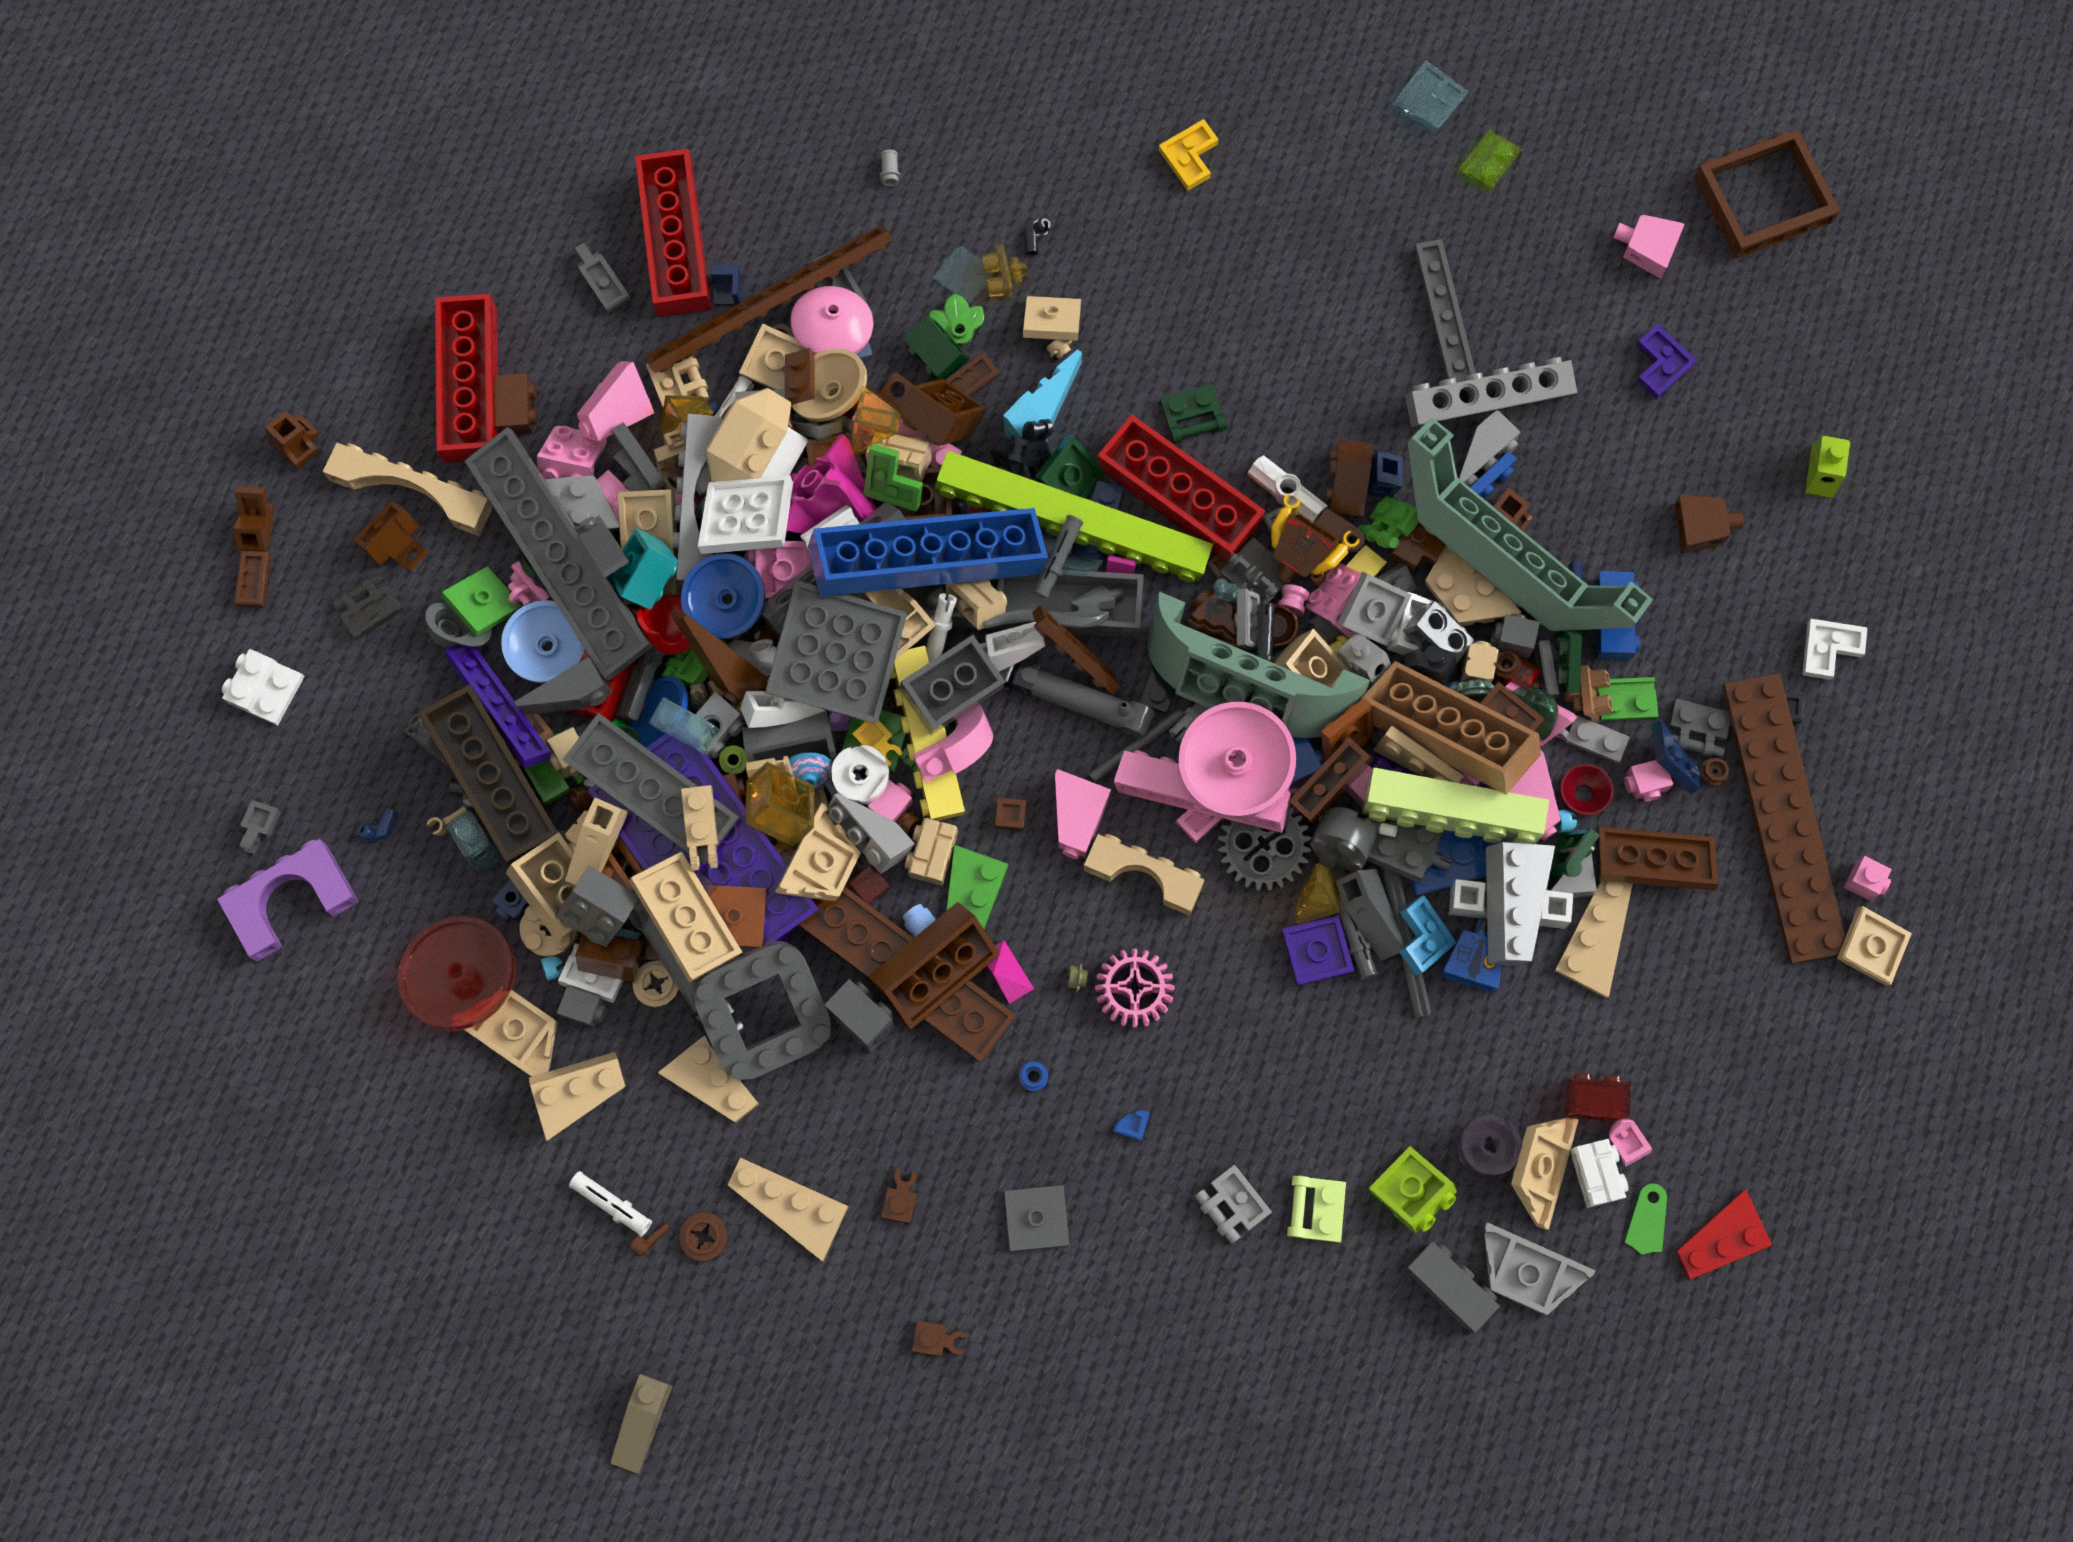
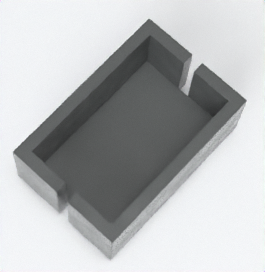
[742,710,837,762]

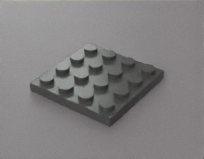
[764,580,908,724]

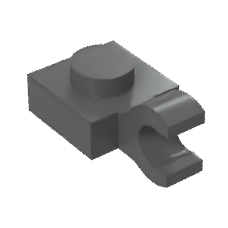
[239,800,281,855]

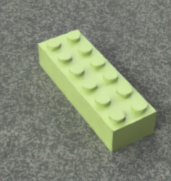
[1362,768,1549,844]

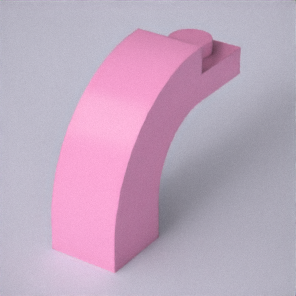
[913,704,993,783]

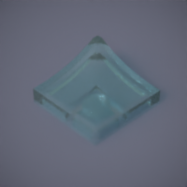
[1391,60,1469,133]

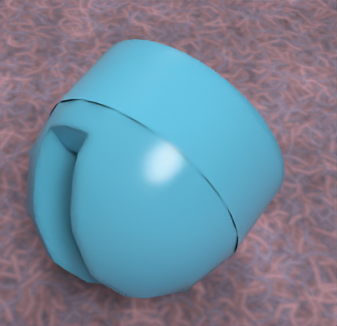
[1556,809,1577,833]
[541,956,564,981]

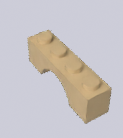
[1084,834,1204,916]

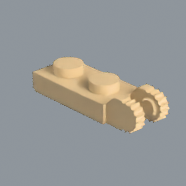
[681,785,718,871]

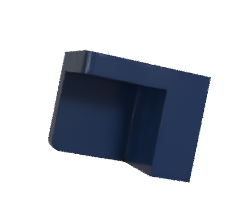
[711,264,742,305]

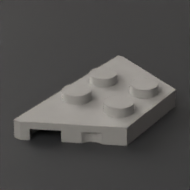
[545,475,620,531]
[1484,1223,1595,1316]

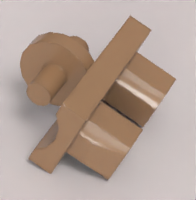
[1564,665,1613,723]

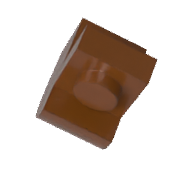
[233,486,274,552]

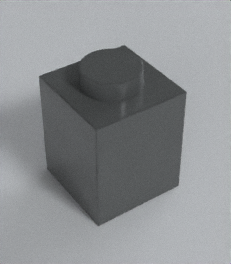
[557,986,606,1028]

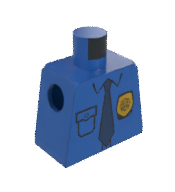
[1441,919,1501,993]

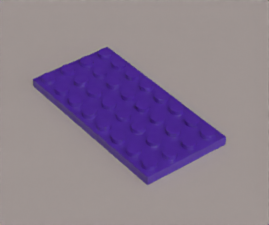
[588,721,819,960]

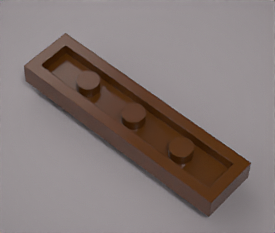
[1032,605,1120,694]

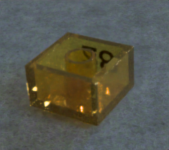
[746,762,814,847]

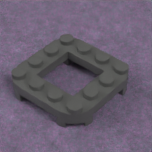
[692,940,831,1080]

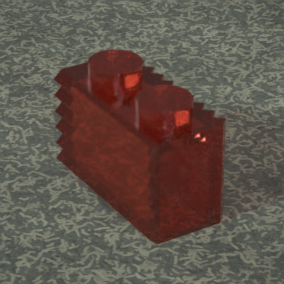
[1565,1073,1631,1121]

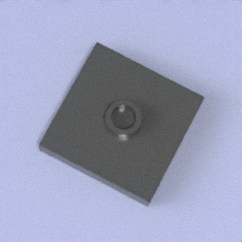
[1004,1185,1069,1252]

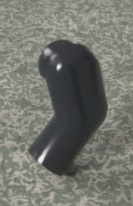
[1024,218,1051,256]

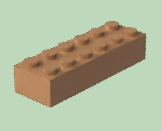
[1361,661,1541,795]

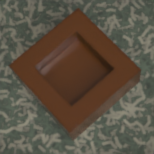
[995,798,1026,831]

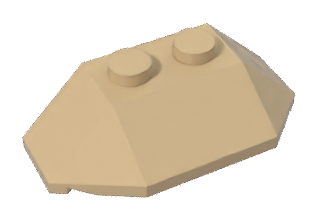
[706,388,791,482]

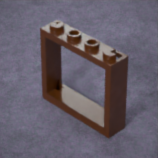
[1694,129,1841,259]

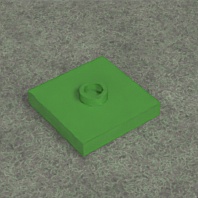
[441,566,522,637]

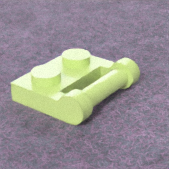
[1287,1176,1346,1243]

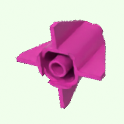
[786,434,877,534]

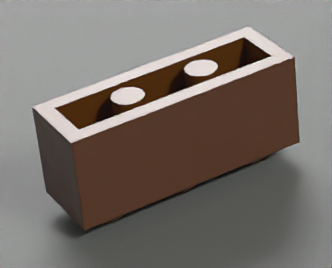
[1289,737,1374,824]

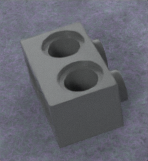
[1403,601,1474,664]

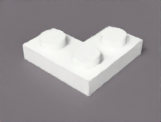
[1802,619,1867,680]

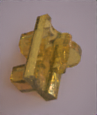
[982,244,1028,300]

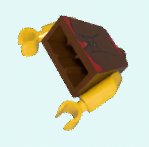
[1271,493,1360,583]

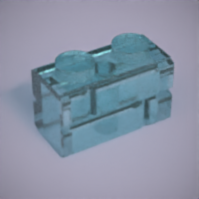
[649,698,719,755]

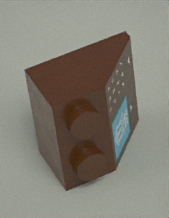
[575,924,647,983]

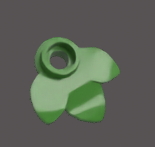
[930,294,984,345]

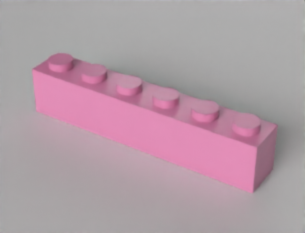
[1114,750,1291,833]

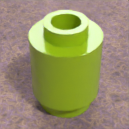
[719,746,748,775]

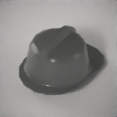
[425,602,492,648]

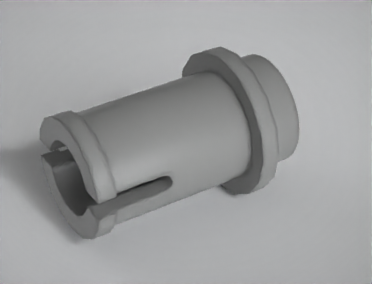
[879,150,901,186]

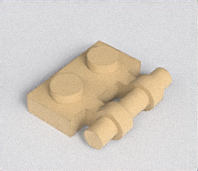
[646,356,709,415]

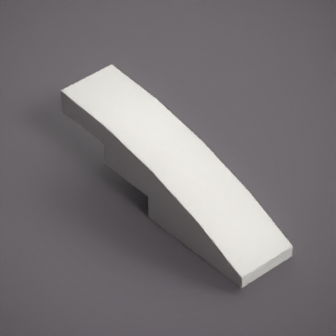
[980,622,1045,672]

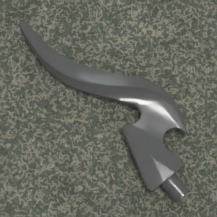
[984,584,1124,628]

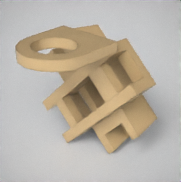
[654,428,685,493]

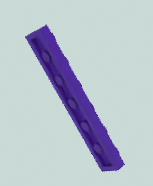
[445,645,551,768]

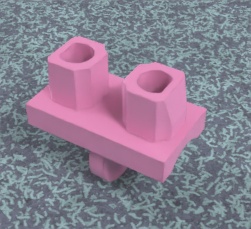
[508,561,553,606]

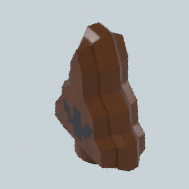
[1185,585,1237,645]

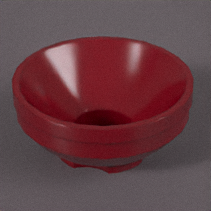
[1560,764,1613,816]

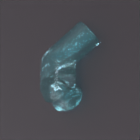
[1213,579,1241,606]

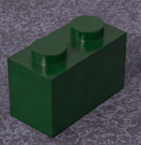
[903,315,969,380]

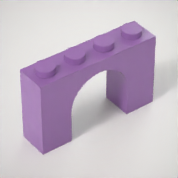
[217,839,359,962]

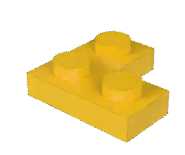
[1159,119,1218,191]

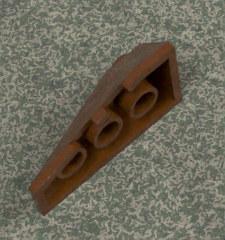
[670,610,768,706]

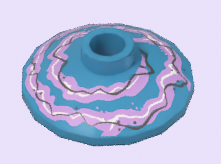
[788,753,833,792]

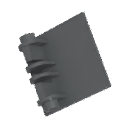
[1220,537,1287,606]

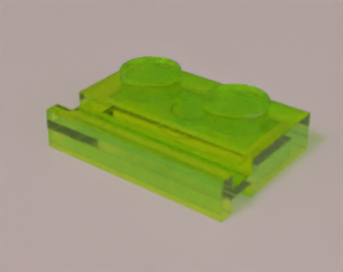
[1459,129,1522,192]

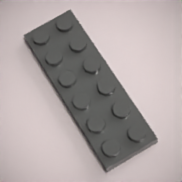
[563,713,740,865]

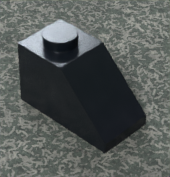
[1400,644,1457,688]

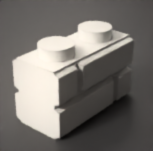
[1570,1139,1628,1208]

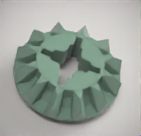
[1450,679,1494,702]

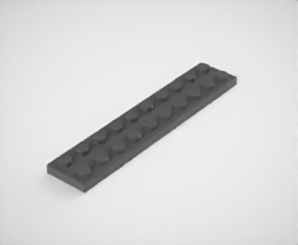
[465,427,653,680]

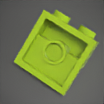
[1369,1146,1457,1234]

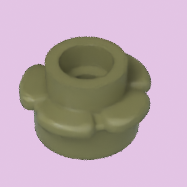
[1067,964,1088,992]

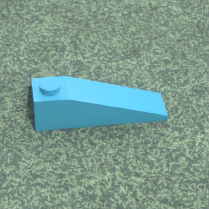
[1003,349,1082,443]

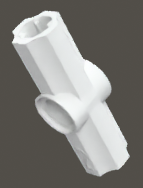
[1248,455,1328,523]
[729,639,777,676]

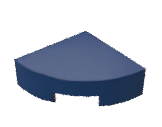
[1113,1111,1150,1141]

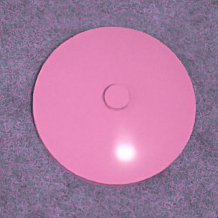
[1179,702,1296,818]

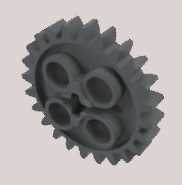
[1218,807,1312,892]

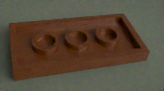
[1597,827,1718,891]

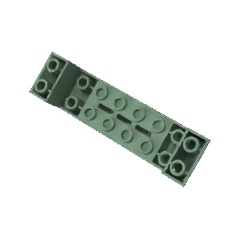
[1147,592,1370,738]

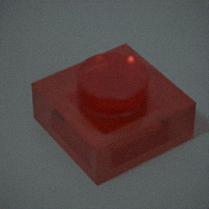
[849,865,890,905]

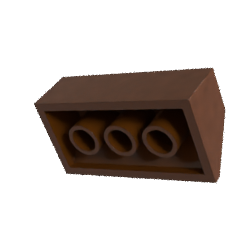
[868,902,1000,1029]

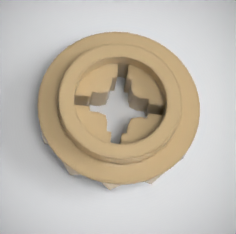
[633,961,679,1008]

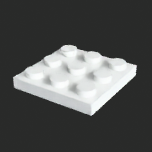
[698,475,793,554]

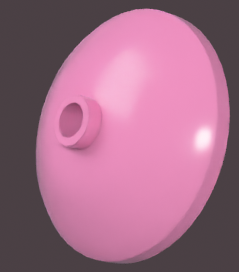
[791,286,873,355]

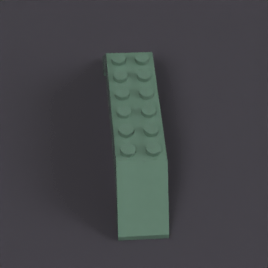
[1408,418,1653,631]

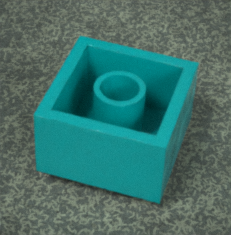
[608,527,678,610]

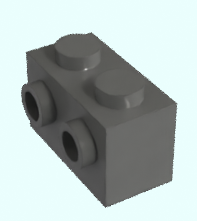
[1489,613,1540,660]

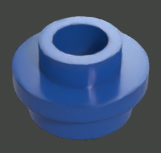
[1019,1062,1048,1091]

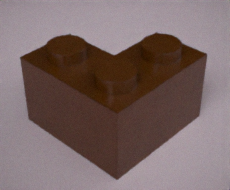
[1325,439,1371,516]

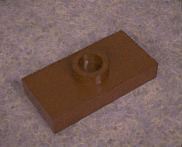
[945,351,1000,397]
[234,551,271,608]

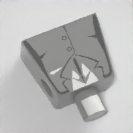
[1337,633,1391,691]

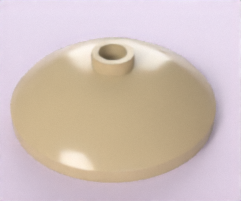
[791,348,867,422]

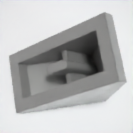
[1551,854,1597,898]

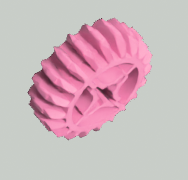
[1095,949,1174,1028]

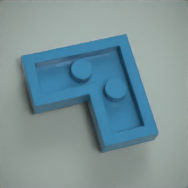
[1399,895,1457,976]

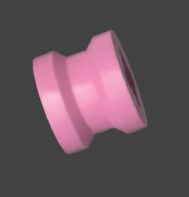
[1277,584,1310,617]

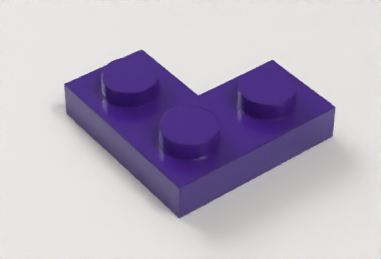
[1637,324,1697,400]

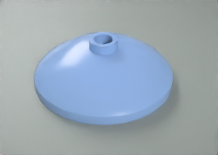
[501,600,586,683]

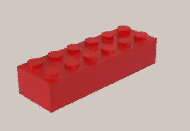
[635,149,712,317]
[435,294,499,463]
[1097,414,1265,563]

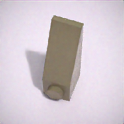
[610,1374,673,1474]

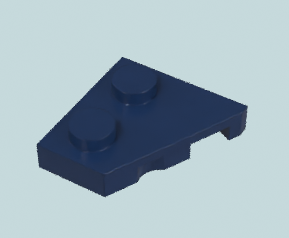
[1651,719,1700,794]

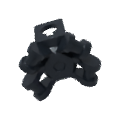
[990,419,1053,482]

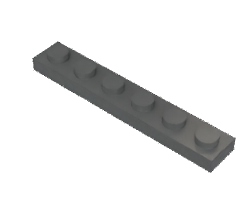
[1414,239,1476,395]

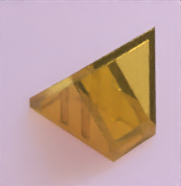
[850,386,901,455]
[660,395,714,439]
[1295,863,1339,924]

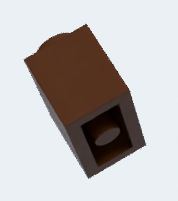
[494,373,538,435]

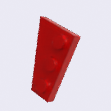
[1676,1189,1772,1280]

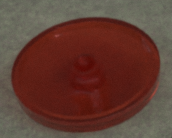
[398,916,515,1031]

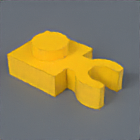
[852,720,902,766]

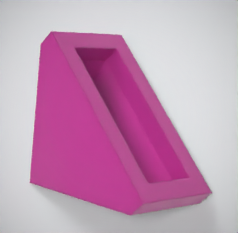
[986,940,1034,1004]

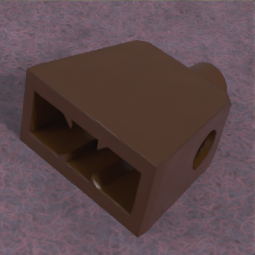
[1674,495,1744,554]

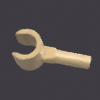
[427,807,467,836]

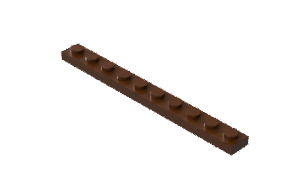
[644,225,892,373]

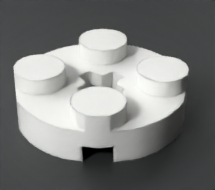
[832,745,890,805]

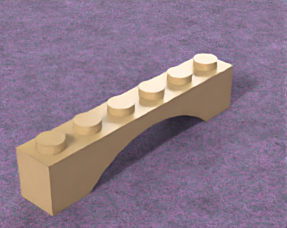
[323,443,493,536]

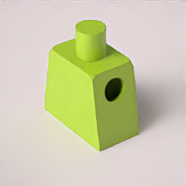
[1805,436,1850,498]

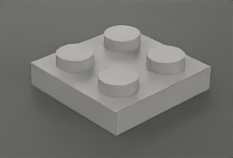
[1338,571,1412,646]

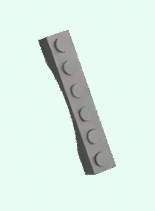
[672,414,722,586]

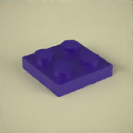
[1282,915,1354,987]

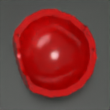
[637,593,692,655]

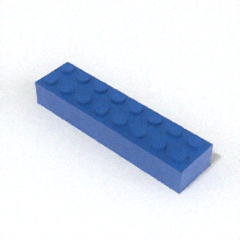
[808,508,1048,597]

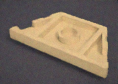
[1425,546,1521,626]
[775,803,861,901]
[452,988,558,1077]
[1511,1117,1579,1230]

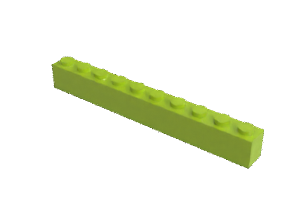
[934,450,1213,582]

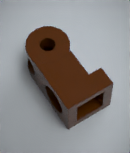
[1316,508,1365,556]

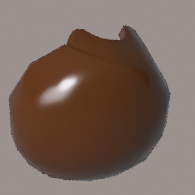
[1265,605,1299,648]

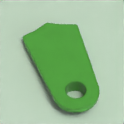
[1625,1184,1667,1255]

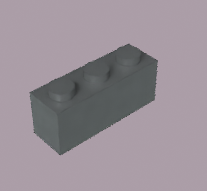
[1405,1241,1500,1334]

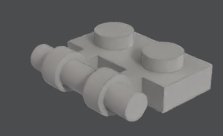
[1194,1164,1272,1244]

